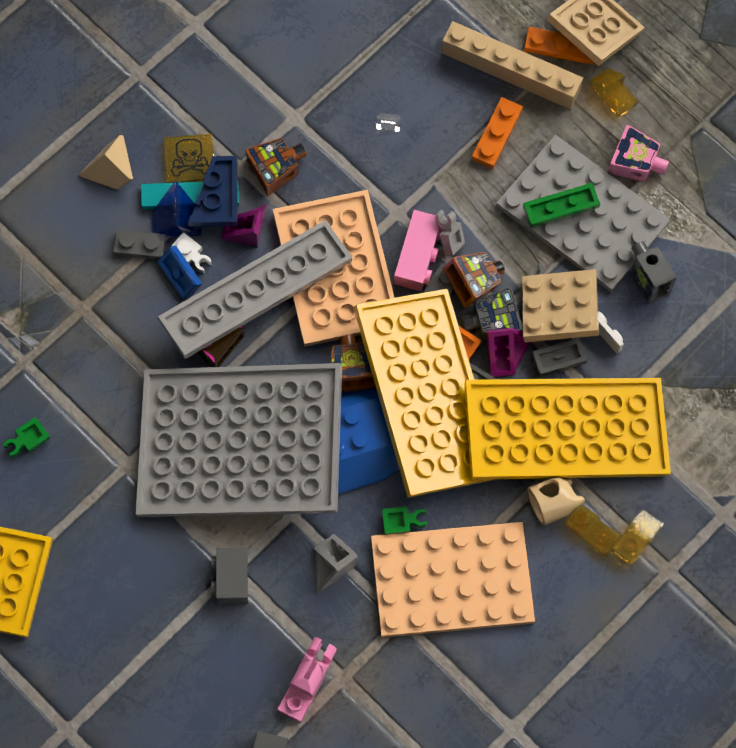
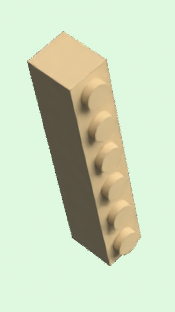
[441,21,583,110]

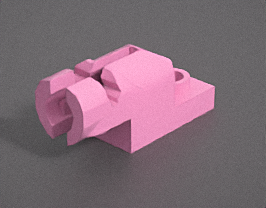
[278,637,337,723]

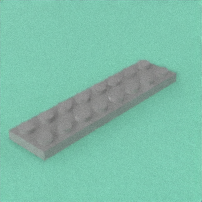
[158,220,353,359]

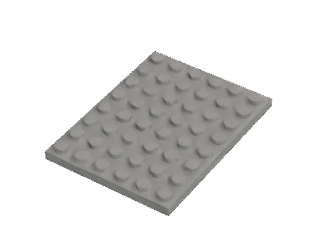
[136,363,342,517]

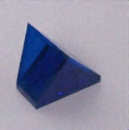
[152,180,201,236]

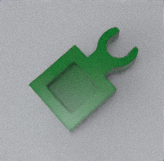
[3,417,50,458]
[382,506,427,535]

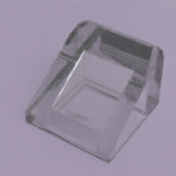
[376,112,402,132]

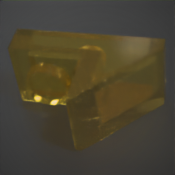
[589,68,638,117]

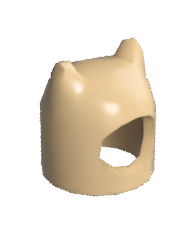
[527,478,585,526]

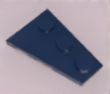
[188,156,238,227]

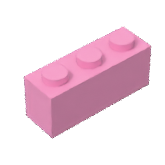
[394,210,443,292]

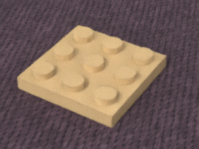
[547,0,645,66]
[522,269,599,342]

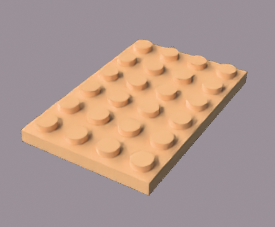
[273,190,395,347]
[371,522,535,638]

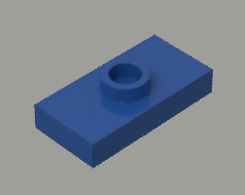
[157,246,202,300]

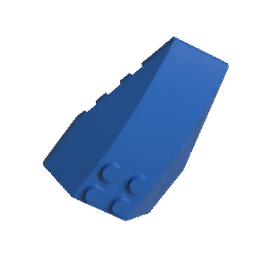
[338,388,399,495]

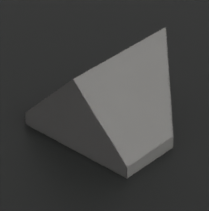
[314,534,358,595]

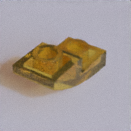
[565,505,622,557]
[611,510,663,566]

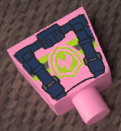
[608,125,669,181]

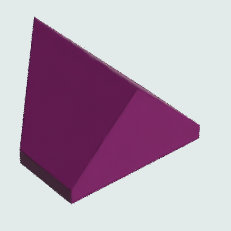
[221,203,269,247]
[485,328,531,377]

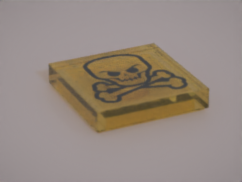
[164,134,214,183]

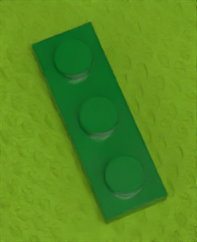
[523,183,600,228]

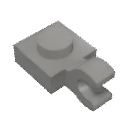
[435,210,465,256]

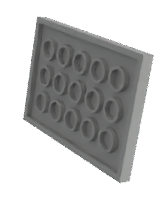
[496,134,671,292]

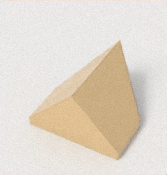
[78,135,133,190]

